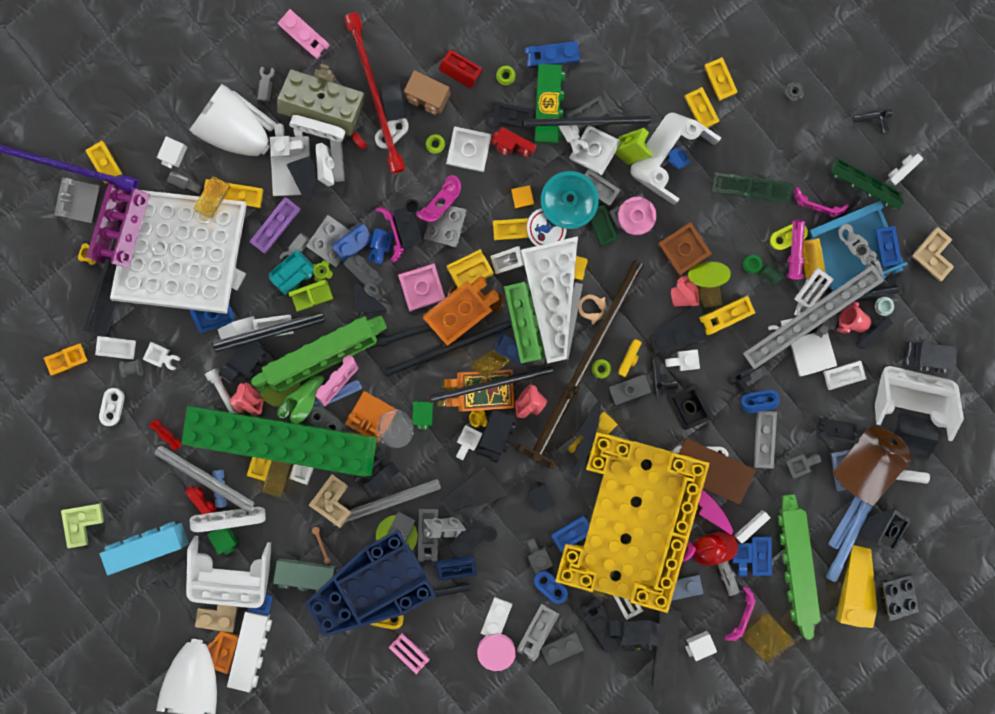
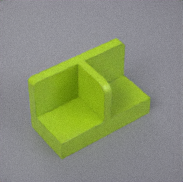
[615,128,653,165]
[289,280,334,312]

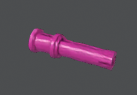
[787,220,805,279]

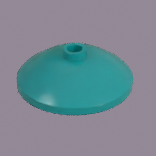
[541,171,599,229]

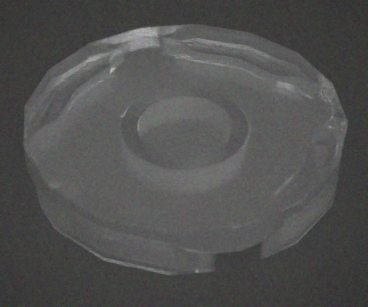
[377,410,413,448]

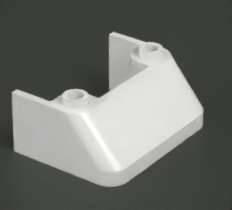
[630,113,721,205]
[875,366,964,441]
[186,536,271,608]

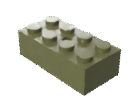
[277,69,364,136]

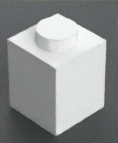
[157,137,187,169]
[685,631,717,661]

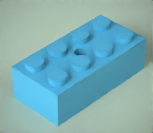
[99,521,189,576]

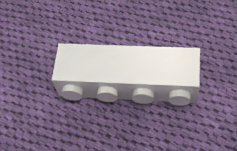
[227,609,272,692]

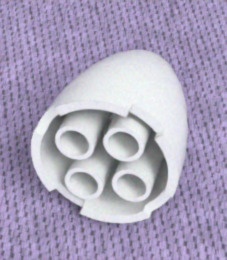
[190,84,270,156]
[156,639,217,714]

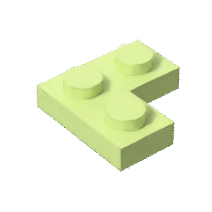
[61,503,104,548]

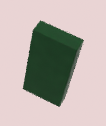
[590,204,619,247]

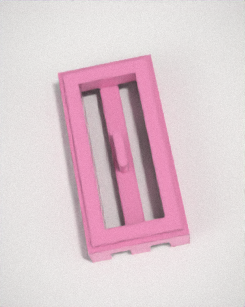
[389,633,430,674]

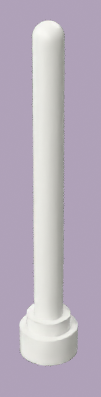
[204,367,238,413]

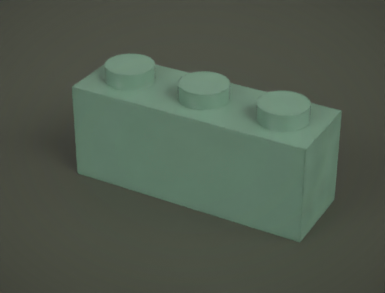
[273,558,336,592]

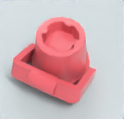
[671,276,699,307]
[837,302,871,334]
[230,382,264,416]
[515,384,547,418]

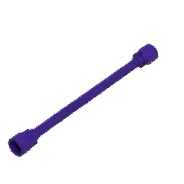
[0,145,138,193]

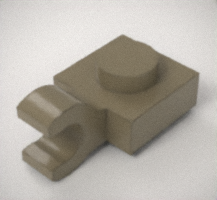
[314,64,336,83]

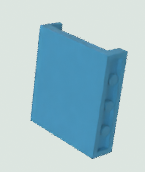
[807,201,908,292]

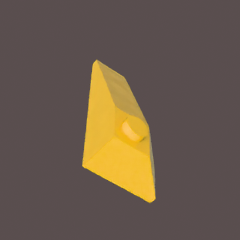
[835,545,877,628]

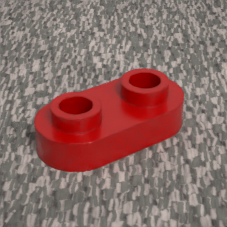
[185,485,216,514]

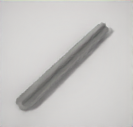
[155,446,254,511]
[333,479,441,526]

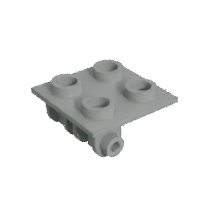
[54,178,100,223]
[423,203,467,247]
[306,215,350,267]

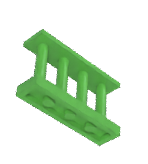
[504,282,546,363]

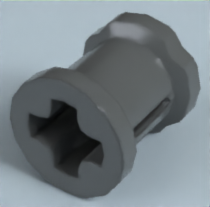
[119,359,143,378]

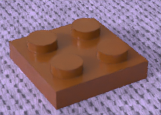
[658,222,712,275]

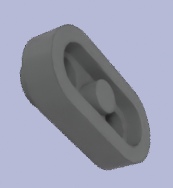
[307,404,342,431]

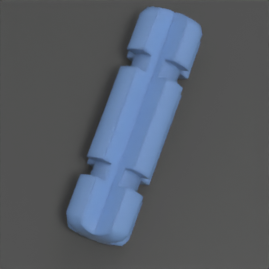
[212,470,227,508]

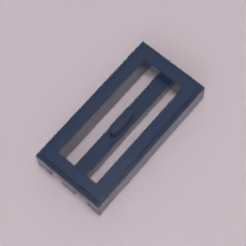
[436,556,477,580]

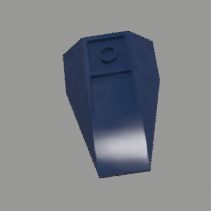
[305,529,436,637]

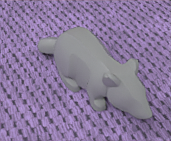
[839,224,884,276]

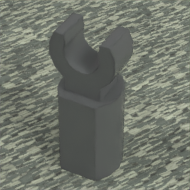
[167,171,203,194]

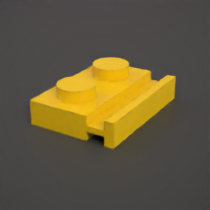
[447,249,494,288]

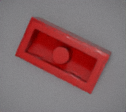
[439,50,483,89]

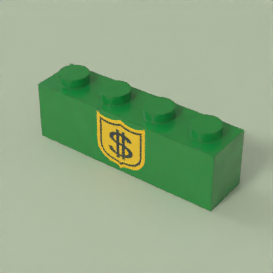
[535,64,565,145]

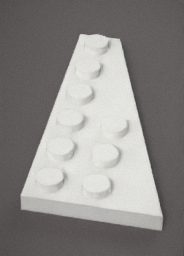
[521,237,578,363]

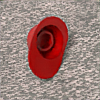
[693,532,738,566]

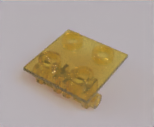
[742,612,795,662]

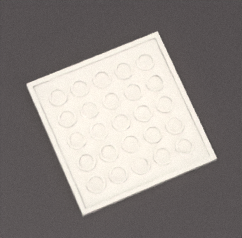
[110,190,246,314]

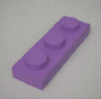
[250,197,301,254]

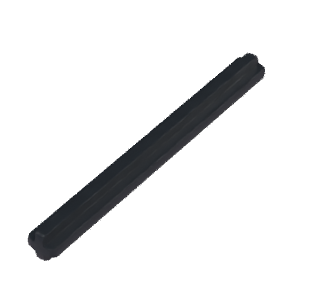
[212,312,325,353]

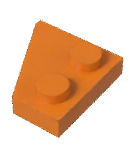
[207,631,239,674]

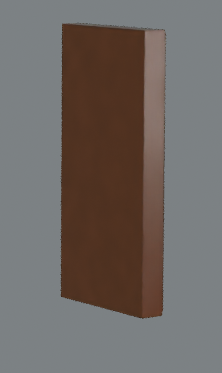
[679,438,756,505]

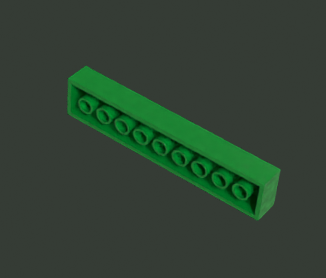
[181,406,377,477]

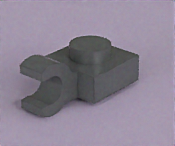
[815,311,841,338]
[785,453,822,479]
[527,538,553,574]

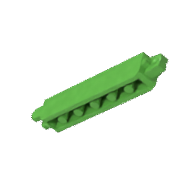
[251,316,387,393]
[777,494,821,640]

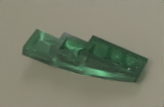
[712,173,794,203]

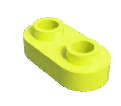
[770,224,808,250]

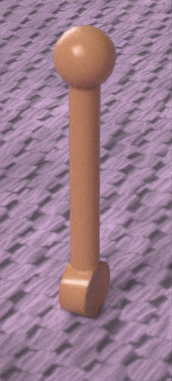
[312,527,331,565]

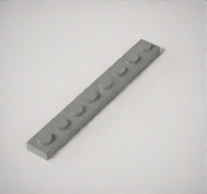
[743,265,884,369]

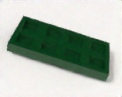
[831,157,904,210]

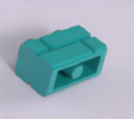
[269,249,314,295]

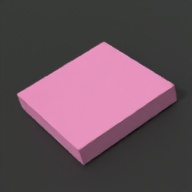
[398,263,445,311]

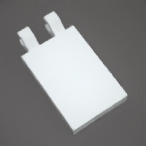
[271,124,310,196]

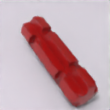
[149,419,182,451]

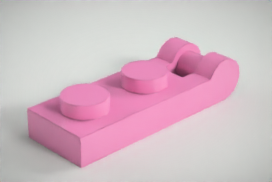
[277,9,330,59]
[315,355,358,406]

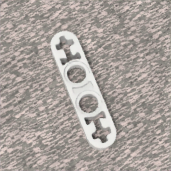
[190,507,265,532]

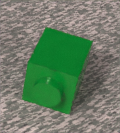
[413,401,433,429]
[207,528,239,555]

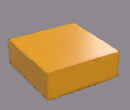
[511,185,534,209]

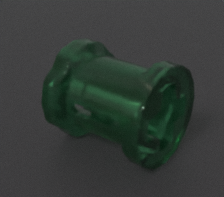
[759,261,785,286]

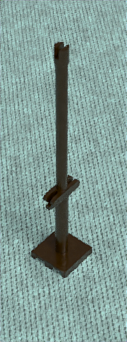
[515,260,644,469]

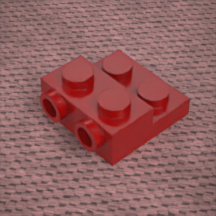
[491,127,536,158]

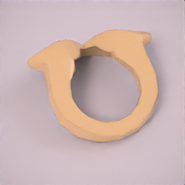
[578,295,606,325]

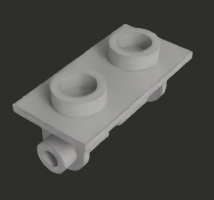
[424,517,466,538]

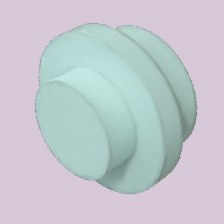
[874,297,894,316]

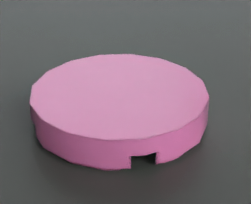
[618,197,656,235]
[477,633,515,671]

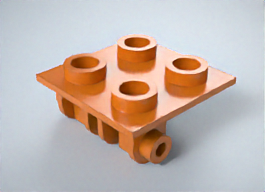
[345,391,397,443]

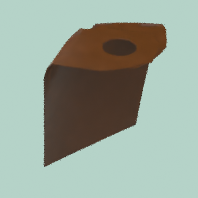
[833,426,911,506]

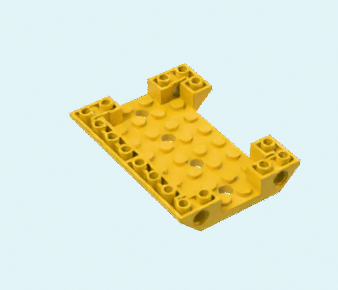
[555,432,710,613]

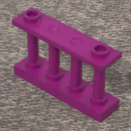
[86,184,151,269]

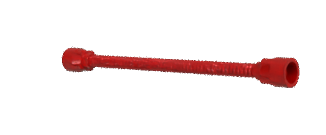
[344,13,406,174]

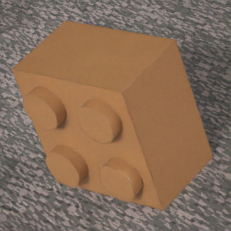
[404,70,450,115]

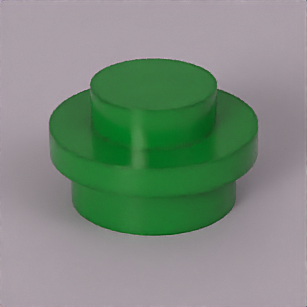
[743,255,763,274]

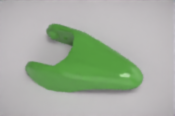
[277,374,325,424]

